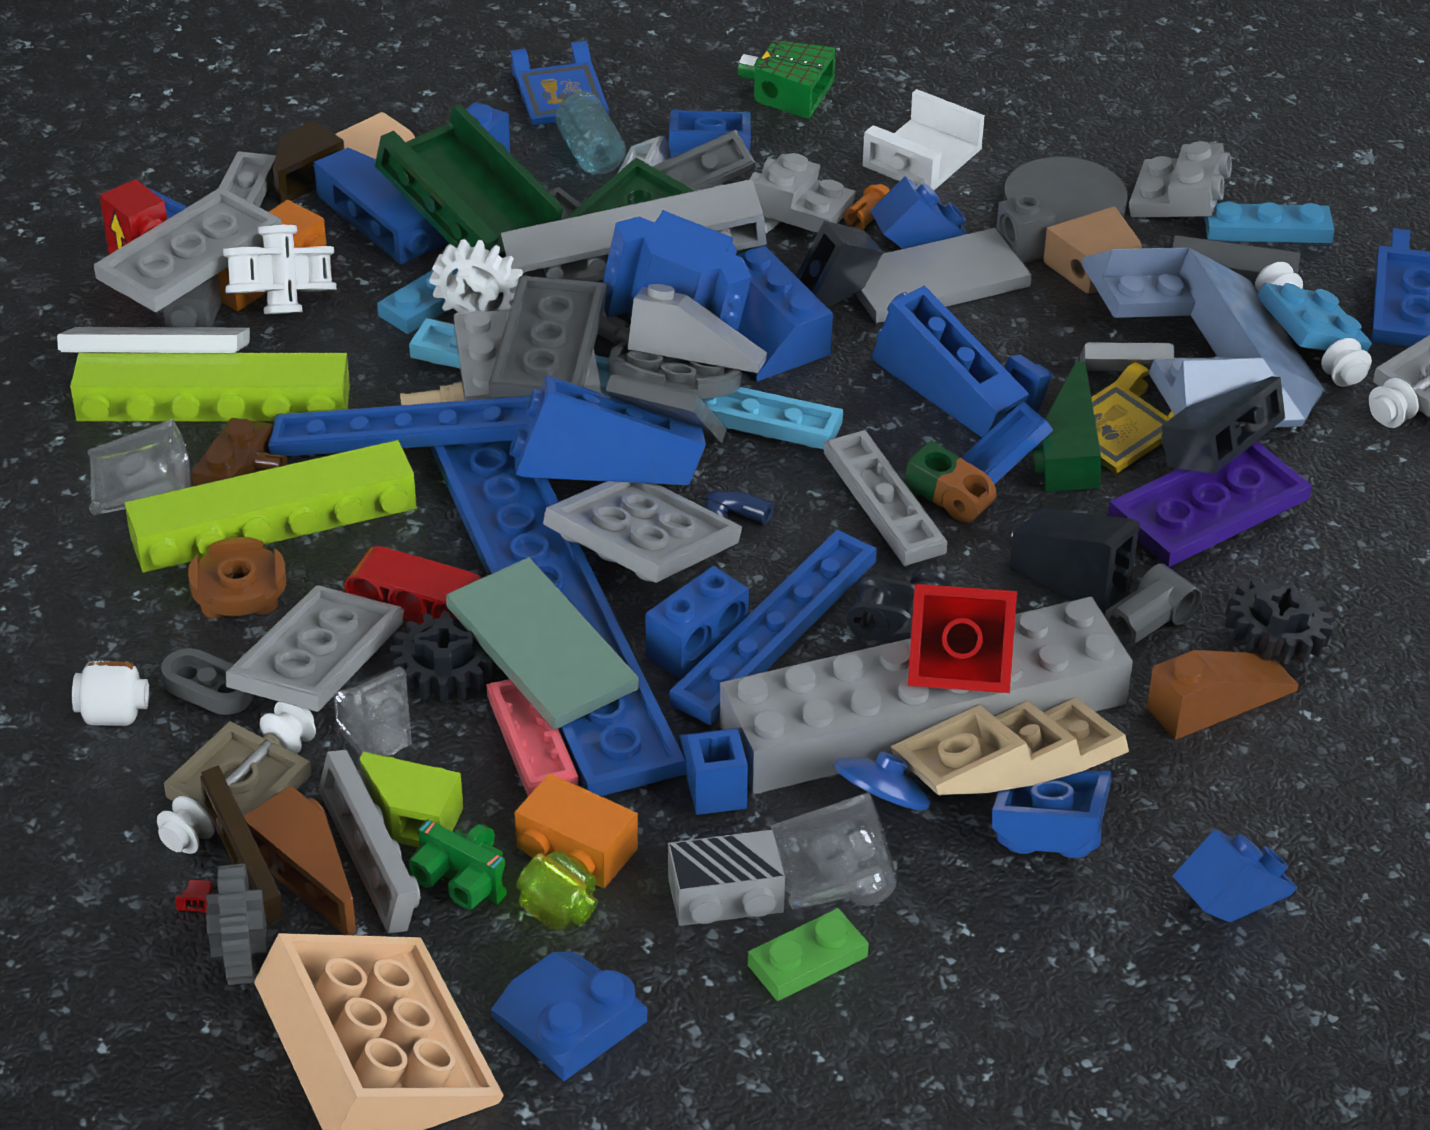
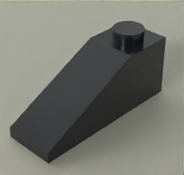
[1161,376,1285,474]

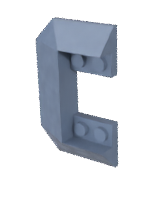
[1081,248,1324,427]

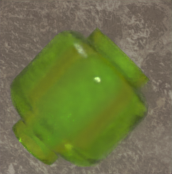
[516,851,598,931]

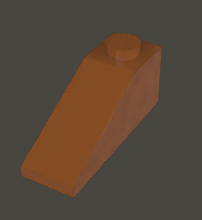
[1147,650,1299,740]
[243,785,356,935]

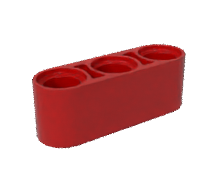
[344,546,482,625]

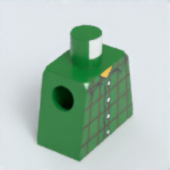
[738,41,836,119]

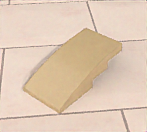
[891,697,1129,795]

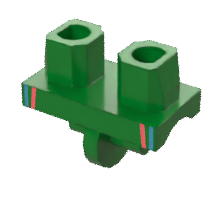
[409,820,507,911]

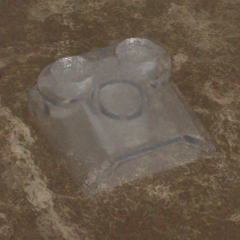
[88,419,191,515]
[770,792,897,910]

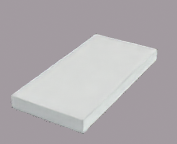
[57,327,250,353]

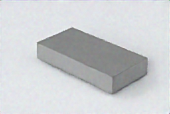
[1080,342,1174,371]

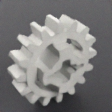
[429,239,523,314]

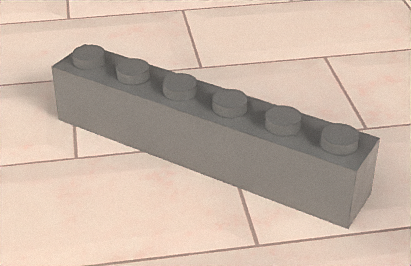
[501,179,767,282]

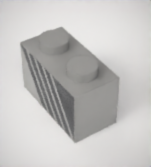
[668,830,785,926]

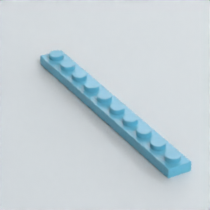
[409,318,843,449]

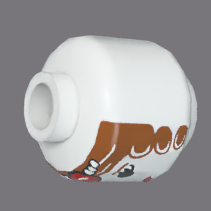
[72,661,149,726]

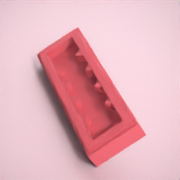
[487,679,578,796]

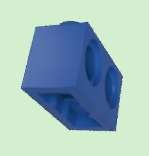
[645,566,749,679]

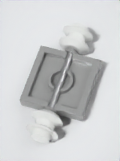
[1369,335,1430,428]

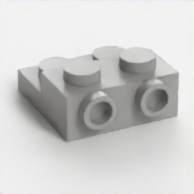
[1129,141,1232,217]
[750,153,856,233]

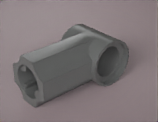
[1105,564,1202,646]

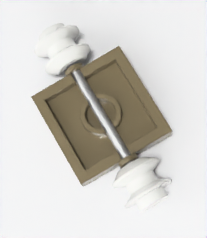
[157,701,316,854]

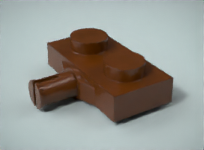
[191,418,287,486]

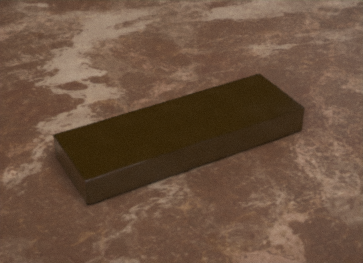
[200,765,282,926]

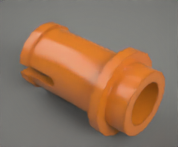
[844,184,890,230]

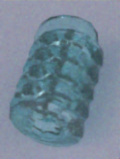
[555,91,626,174]

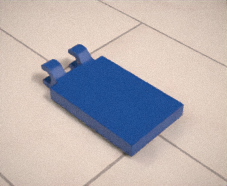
[1371,228,1430,347]

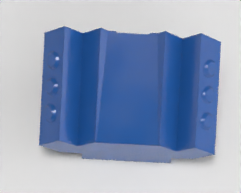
[602,210,752,331]

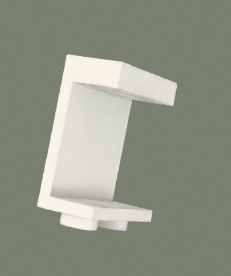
[863,89,984,190]

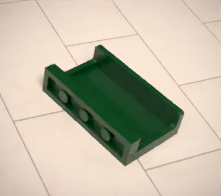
[375,104,563,258]

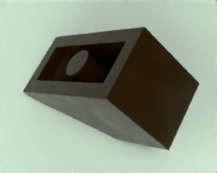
[273,120,344,204]

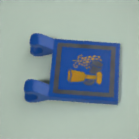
[510,40,609,126]

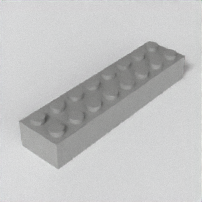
[720,597,1133,794]

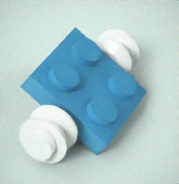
[1255,262,1372,387]

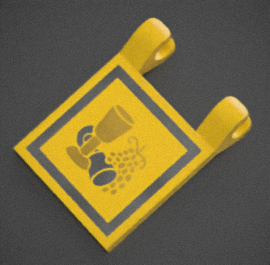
[1091,362,1175,474]

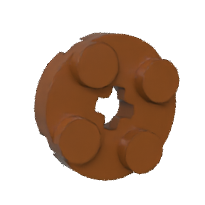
[188,537,287,618]

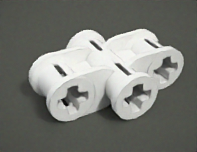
[223,225,337,314]

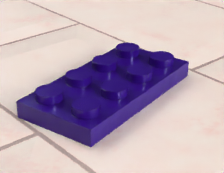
[1108,441,1312,567]

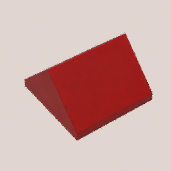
[907,584,1017,694]

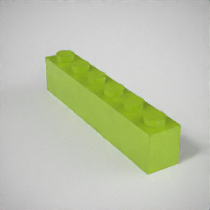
[70,353,350,421]
[124,440,417,573]

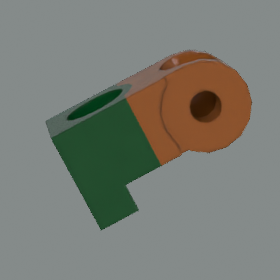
[904,440,996,523]

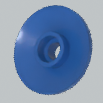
[834,752,931,810]

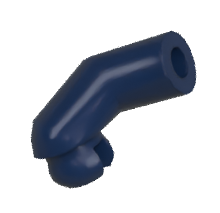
[703,490,774,525]

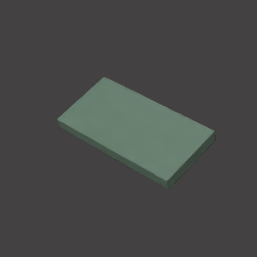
[446,557,639,730]

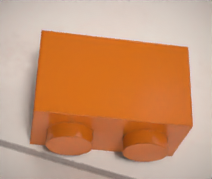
[515,773,638,889]

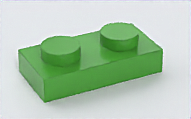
[748,908,869,1001]

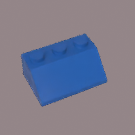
[737,245,833,382]

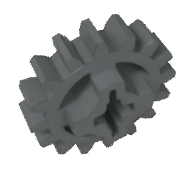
[206,864,267,985]

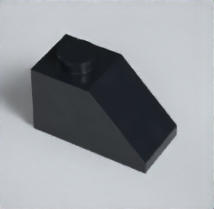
[795,221,883,308]

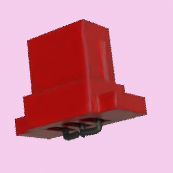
[175,880,213,912]

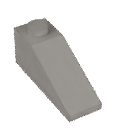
[628,284,767,373]

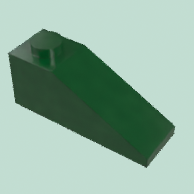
[1032,361,1101,492]

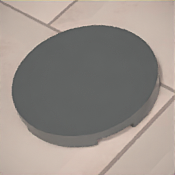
[1004,157,1128,225]
[608,341,742,398]

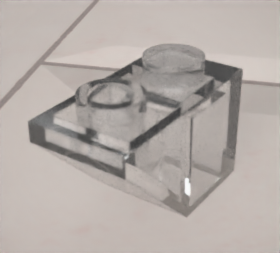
[334,666,412,756]

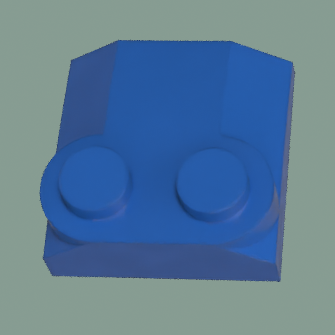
[669,110,751,159]
[992,770,1111,858]
[491,952,647,1081]

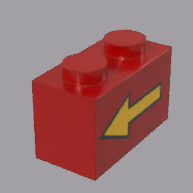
[100,179,167,255]

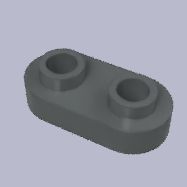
[161,648,254,715]

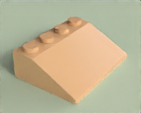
[254,933,504,1130]

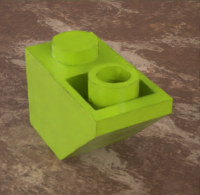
[360,752,463,847]

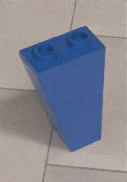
[314,148,449,265]
[871,285,1029,438]
[509,375,706,485]

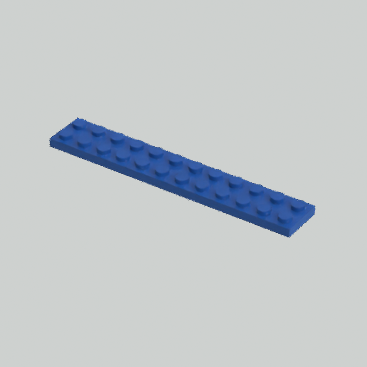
[429,440,686,796]

